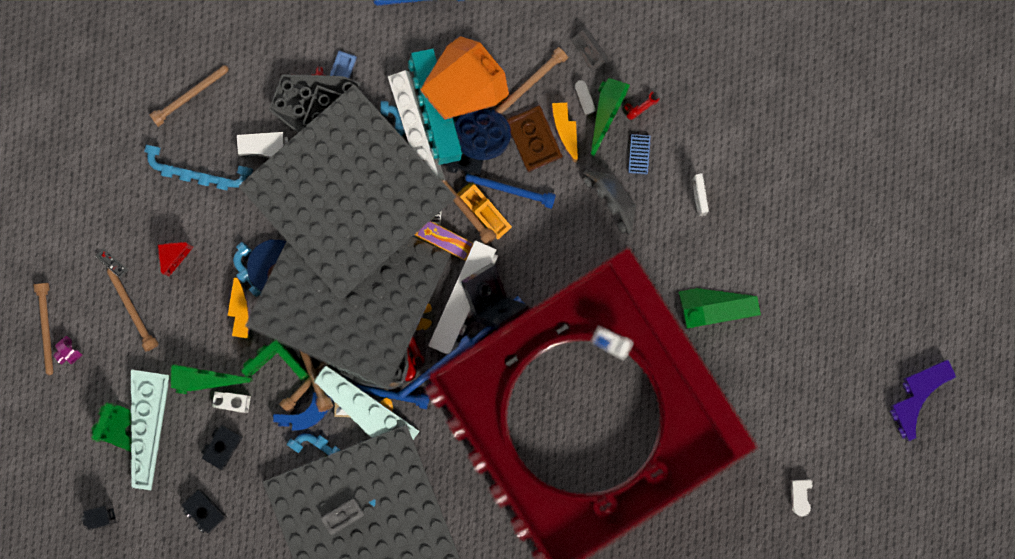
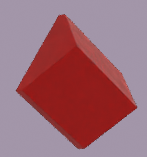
[158,242,194,277]

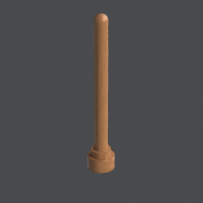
[495,47,568,114]
[149,66,228,127]
[442,181,497,245]
[107,268,159,352]
[33,283,53,375]
[300,351,333,412]
[279,361,330,414]

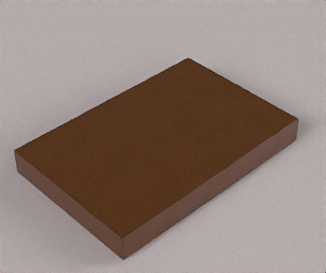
[506,105,563,172]

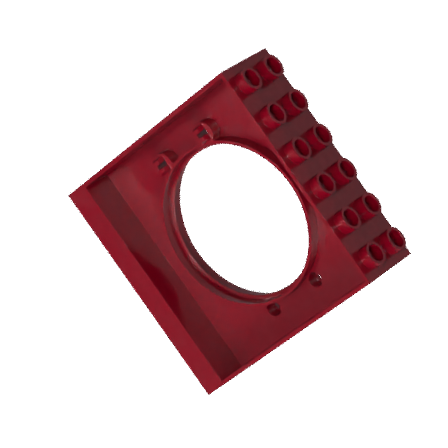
[425,247,758,559]

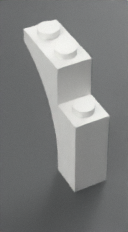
[237,132,289,158]

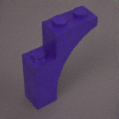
[889,360,956,441]

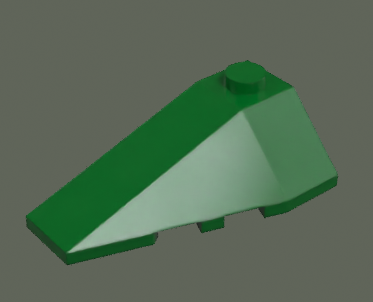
[590,78,630,158]
[678,288,761,329]
[171,365,253,394]

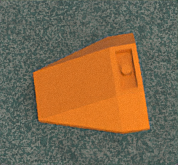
[420,36,509,120]

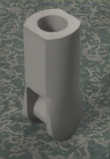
[575,80,596,116]

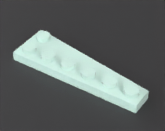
[314,365,419,440]
[131,370,170,490]

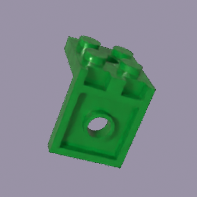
[241,340,309,380]
[90,403,132,452]

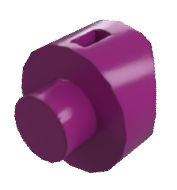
[53,335,83,365]

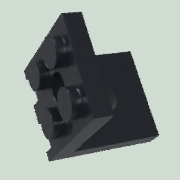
[461,263,530,330]

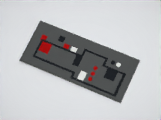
[95,248,128,278]

